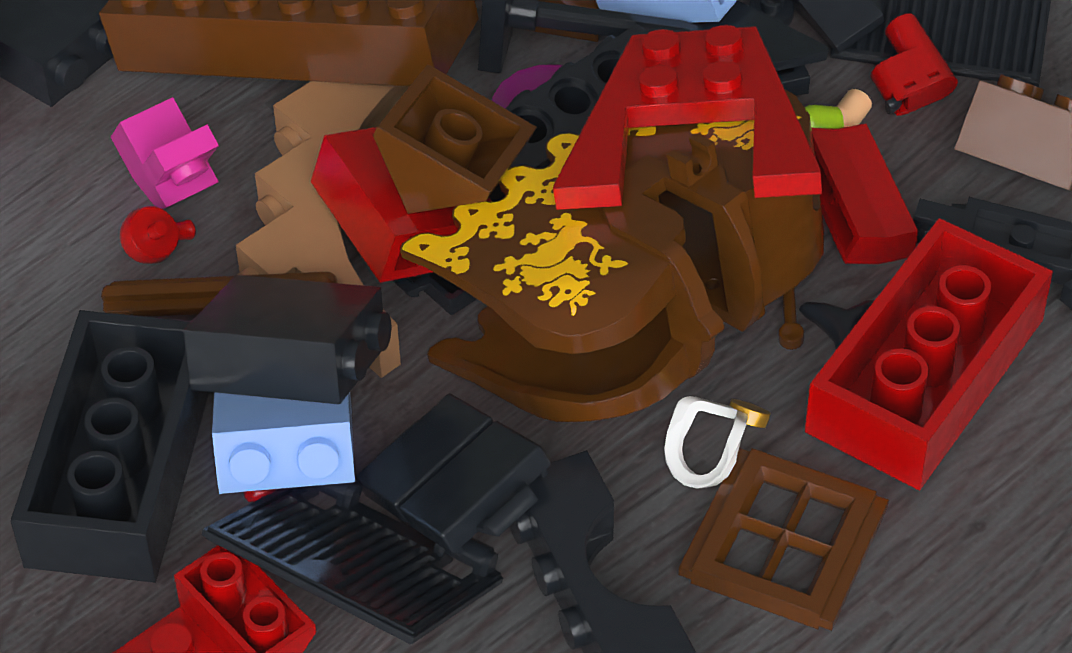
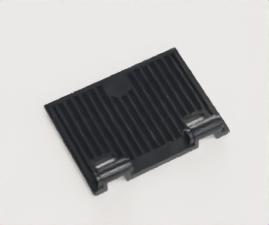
[830,0,1051,87]
[201,479,504,644]

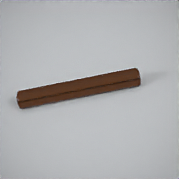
[101,272,337,317]

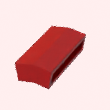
[811,123,918,264]

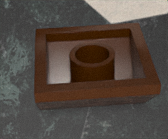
[373,64,537,214]

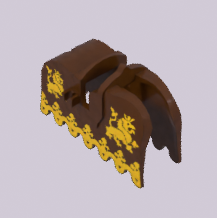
[400,89,824,422]

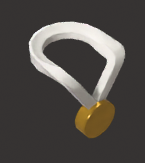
[664,396,771,489]

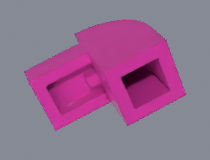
[111,97,219,209]

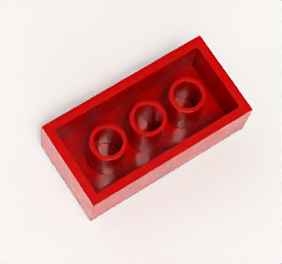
[805,218,1053,491]

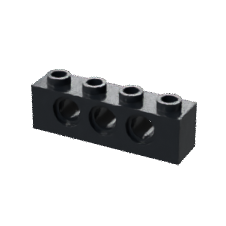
[489,24,648,202]

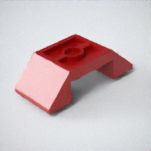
[113,545,316,653]

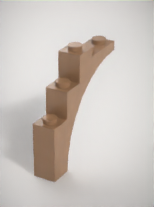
[236,81,410,378]

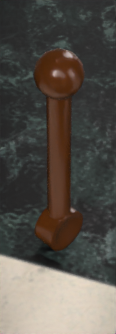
[779,288,804,350]

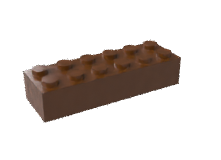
[99,0,479,86]

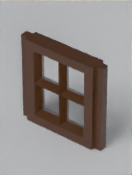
[678,448,889,631]

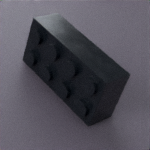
[10,310,209,583]

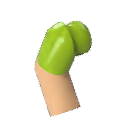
[805,89,872,129]

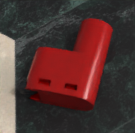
[870,13,958,116]

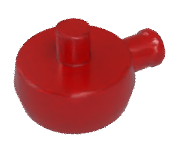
[120,206,196,264]

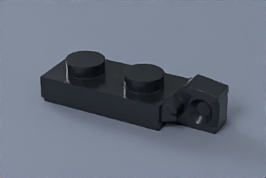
[913,197,1072,285]

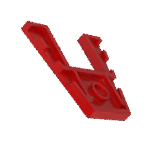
[553,25,822,210]

